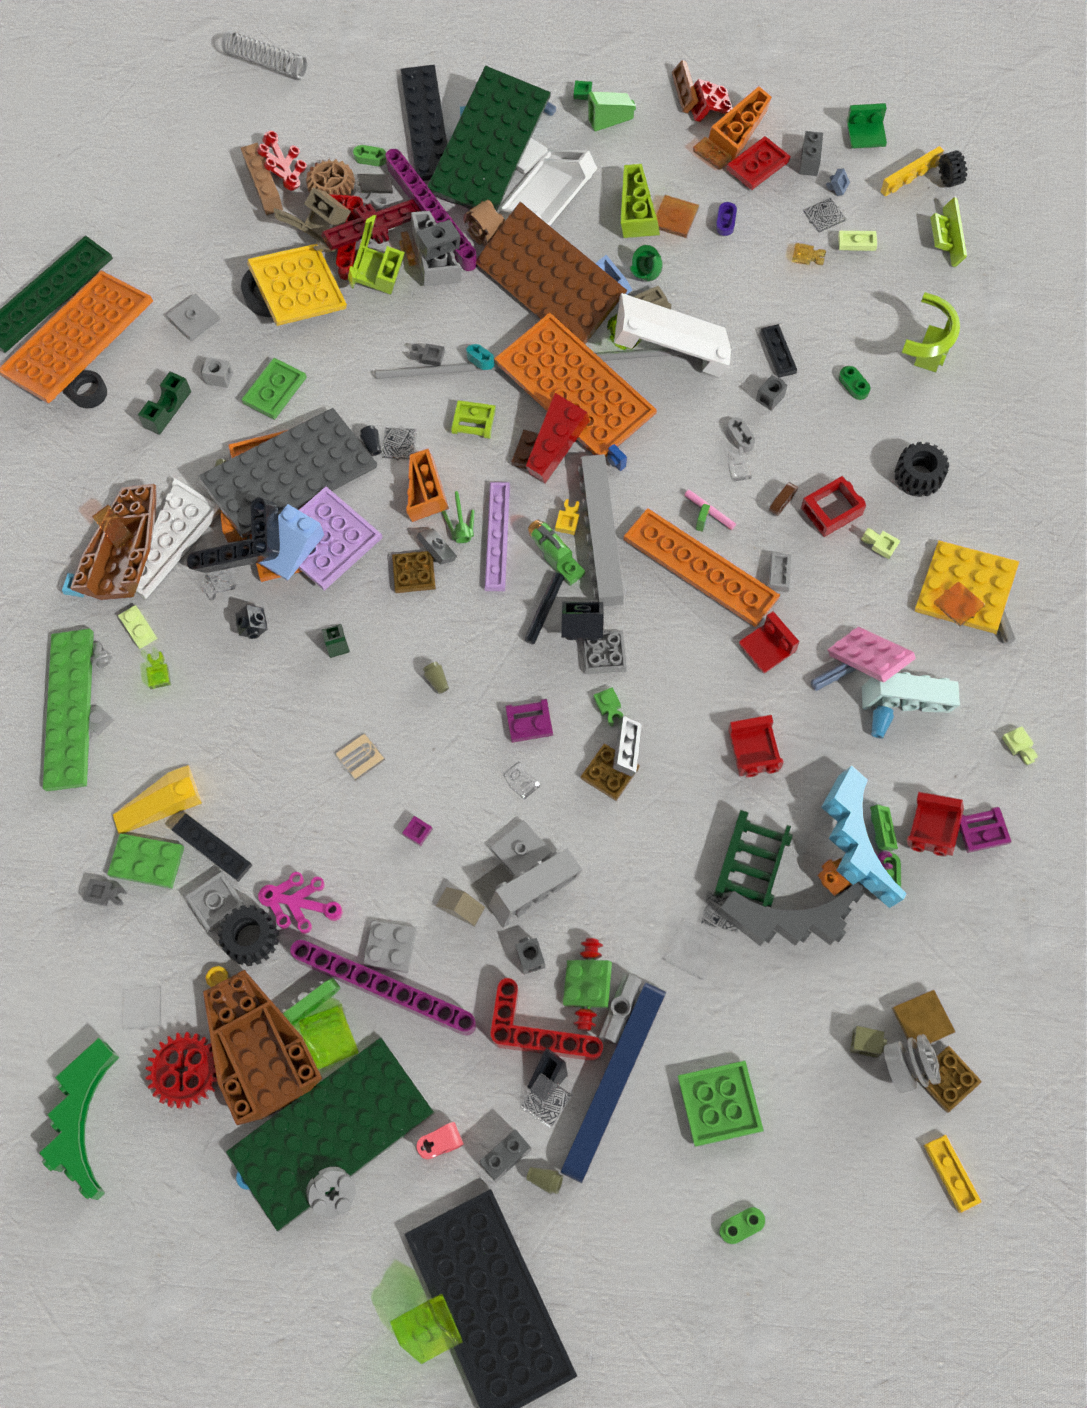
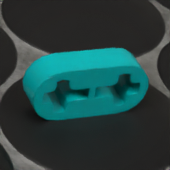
[466,344,495,370]

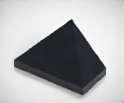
[527,1048,568,1101]

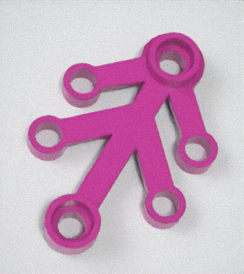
[258,872,343,934]

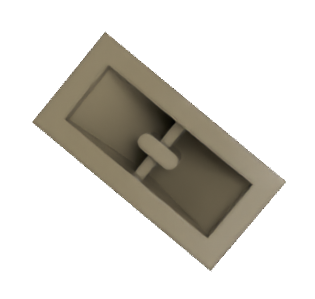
[436,887,485,927]

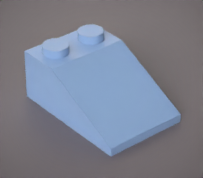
[259,504,324,581]

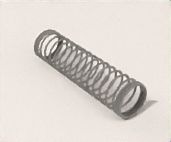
[221,30,307,79]

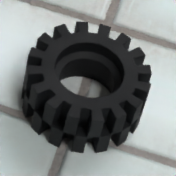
[938,150,968,188]

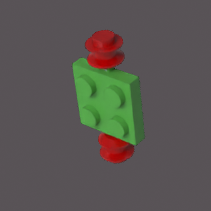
[563,938,612,1031]

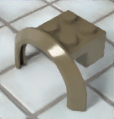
[273,188,351,252]

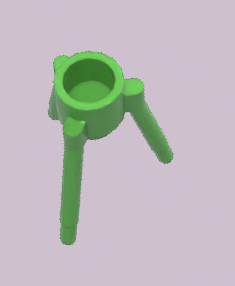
[442,491,475,543]

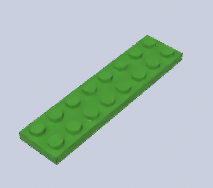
[43,629,94,791]

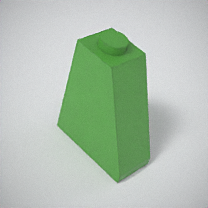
[588,91,636,132]

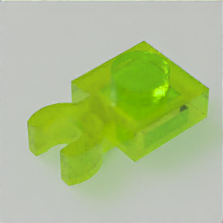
[146,651,171,689]

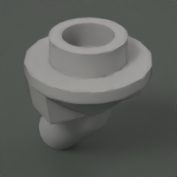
[90,642,112,668]

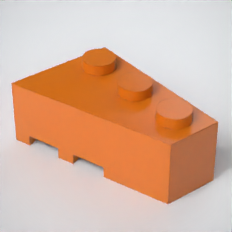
[406,448,449,522]

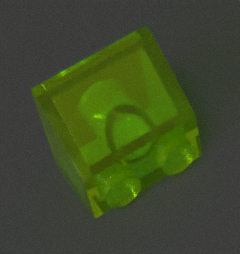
[390,1294,463,1364]

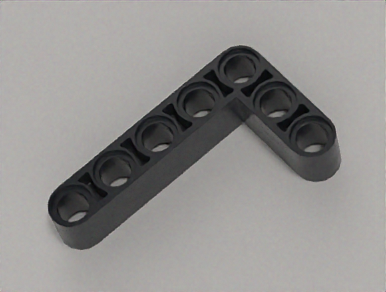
[187,497,280,573]

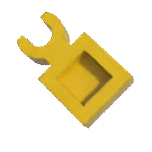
[555,499,579,535]

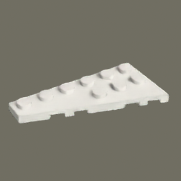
[136,478,221,599]

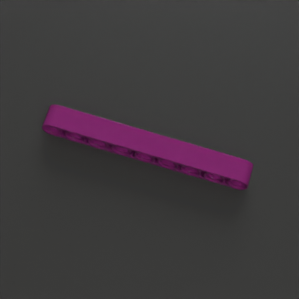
[385,149,477,271]
[290,940,476,1036]

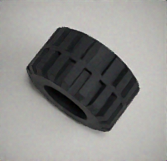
[894,442,949,497]
[218,905,279,966]

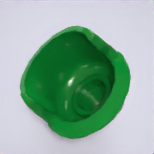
[630,245,663,282]

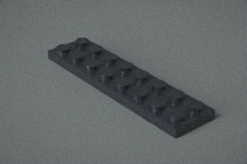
[401,64,447,181]

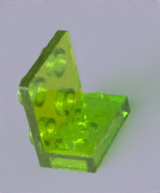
[299,1003,359,1070]

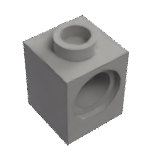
[201,357,233,388]

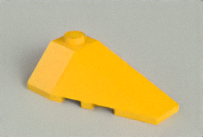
[113,765,202,835]

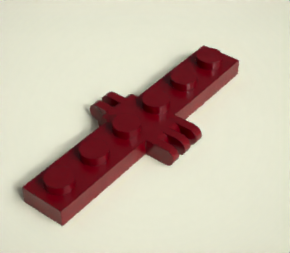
[321,199,422,251]

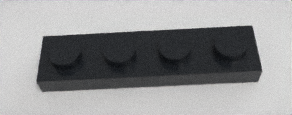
[171,813,253,882]

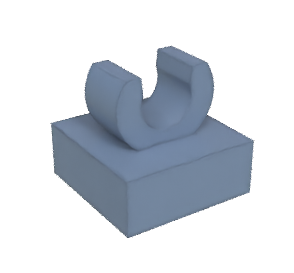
[826,168,850,196]

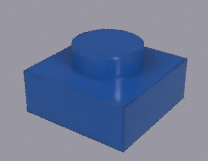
[607,444,627,471]

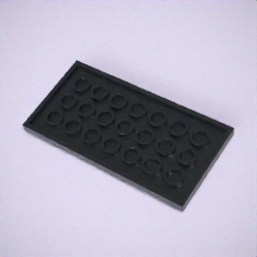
[404,1189,578,1408]

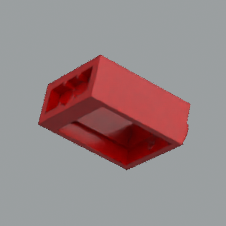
[801,476,866,537]

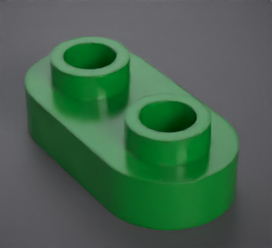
[839,366,871,400]

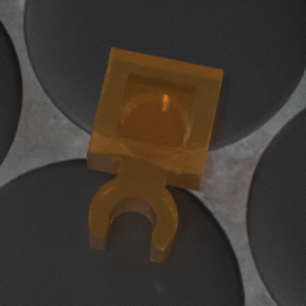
[399,231,417,267]

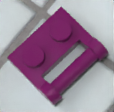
[505,698,553,743]
[959,807,1012,853]

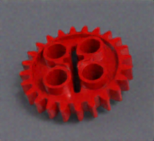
[145,1032,218,1109]

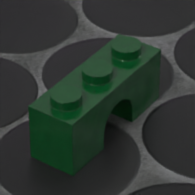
[138,371,191,435]

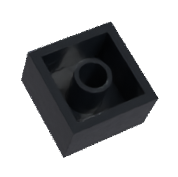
[561,601,604,641]

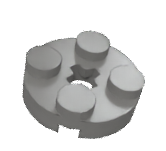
[306,1167,356,1217]

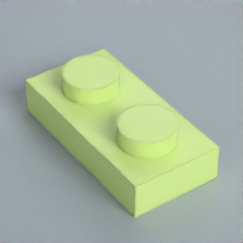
[838,231,877,251]
[118,605,158,649]

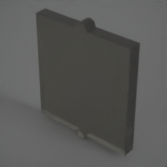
[357,174,393,193]
[470,863,514,914]

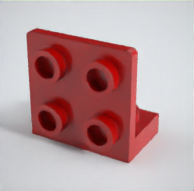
[691,79,733,122]
[739,611,800,673]

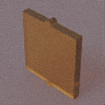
[934,581,985,627]

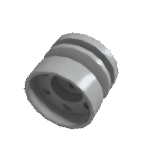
[884,1034,941,1094]

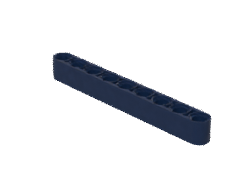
[560,982,666,1184]

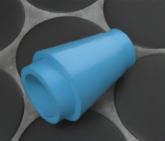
[871,706,894,739]

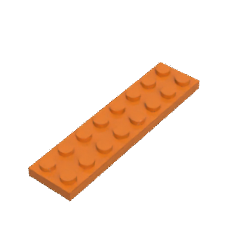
[624,508,780,628]

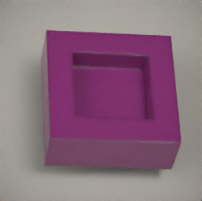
[402,816,433,847]

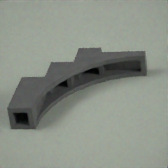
[718,882,865,946]

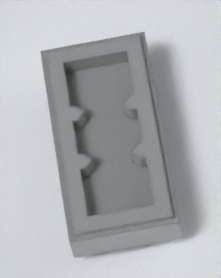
[768,552,792,592]

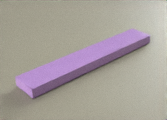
[485,482,510,591]

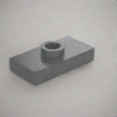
[417,528,457,565]

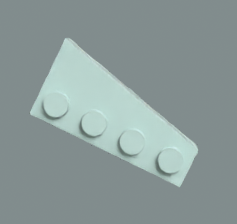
[862,672,960,713]

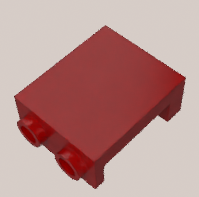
[728,715,784,778]
[907,792,964,857]

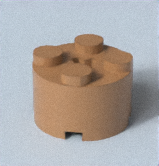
[463,200,505,246]

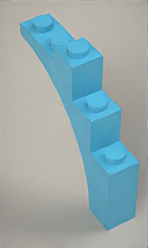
[821,766,906,908]

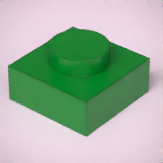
[573,80,593,100]

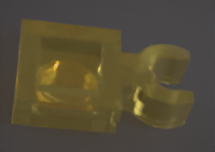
[792,243,826,265]

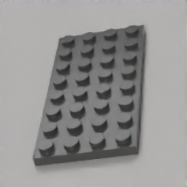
[198,408,377,539]

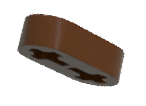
[769,482,798,516]

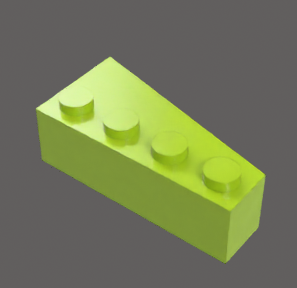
[621,164,660,238]

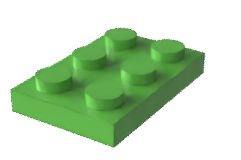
[242,358,307,420]
[107,834,185,889]

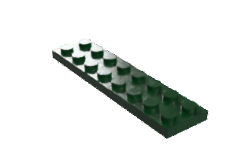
[0,235,113,353]

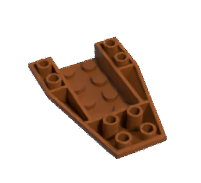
[70,483,156,600]
[203,970,322,1125]

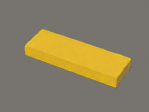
[923,1134,982,1213]

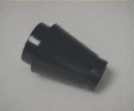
[360,425,382,456]

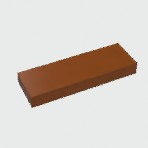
[672,60,698,114]

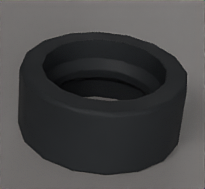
[67,370,107,409]

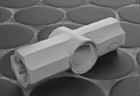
[599,973,642,1045]

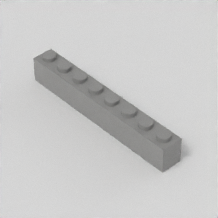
[578,454,624,606]

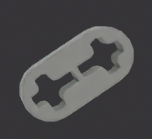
[727,417,755,452]

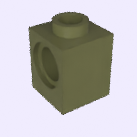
[850,1026,887,1058]

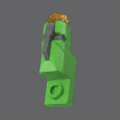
[527,519,585,586]

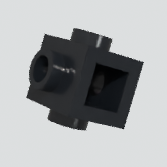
[235,605,268,639]

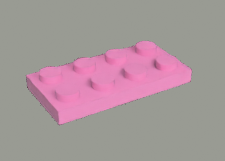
[827,627,916,683]

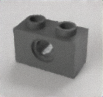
[799,131,823,176]
[416,220,460,261]
[479,1129,531,1182]

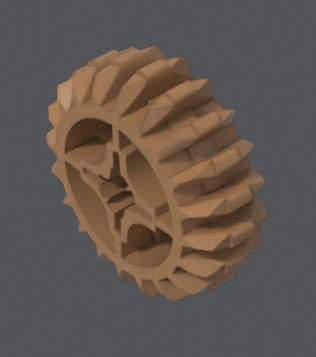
[306,159,355,196]

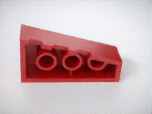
[526,393,590,484]

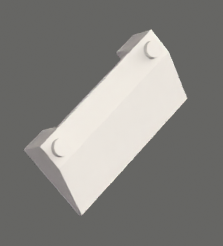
[496,149,597,226]
[614,293,731,377]

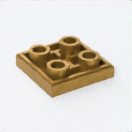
[392,551,436,593]
[581,743,640,801]
[892,990,956,1044]
[916,1046,982,1113]

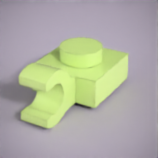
[861,528,900,559]
[1002,726,1038,765]

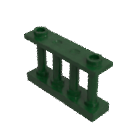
[713,810,793,908]

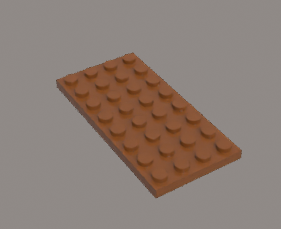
[476,202,628,344]

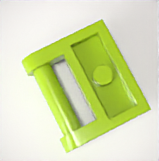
[451,400,496,439]

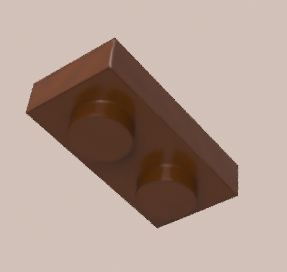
[511,429,539,470]

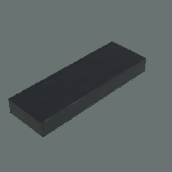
[760,324,797,378]

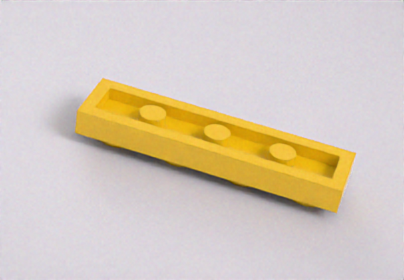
[881,146,944,196]

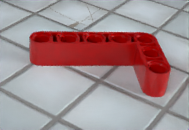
[329,194,363,280]
[490,978,603,1061]

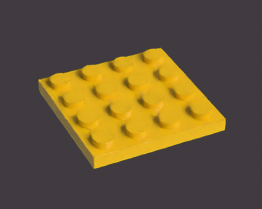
[247,244,347,326]
[915,540,1020,634]

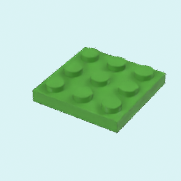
[677,1061,764,1147]

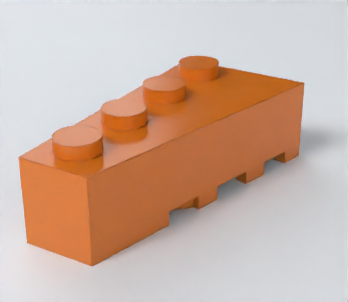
[708,86,772,161]

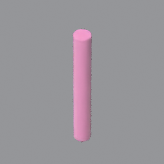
[684,490,736,530]

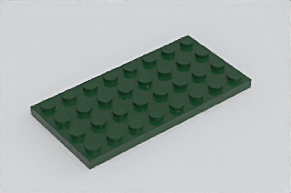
[427,65,551,211]
[226,1037,435,1232]

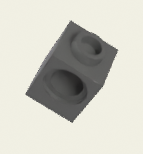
[756,375,788,411]
[515,937,545,975]

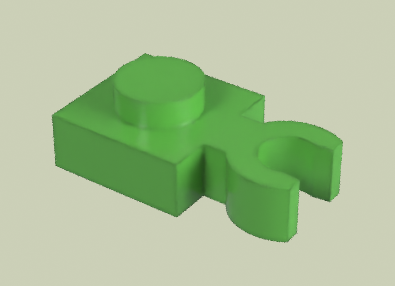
[593,687,624,727]

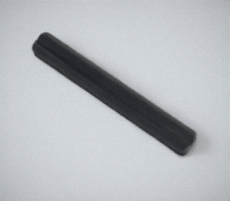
[525,572,564,645]

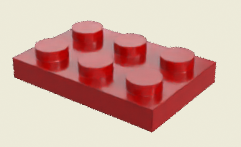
[726,136,791,190]

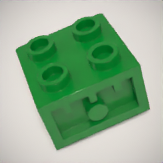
[846,103,887,148]

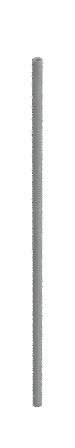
[376,348,686,379]

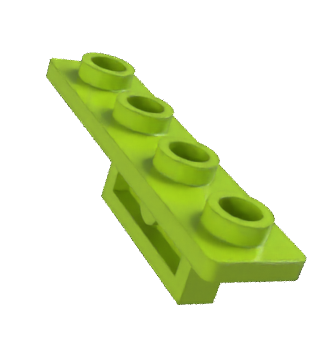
[930,197,967,267]

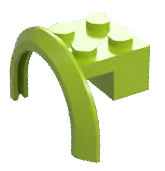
[348,215,405,295]
[902,292,960,373]

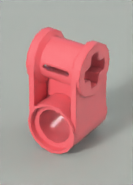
[417,1122,464,1160]

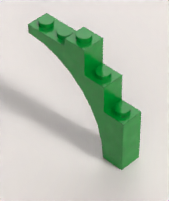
[39,1038,120,1200]

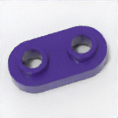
[716,202,737,236]

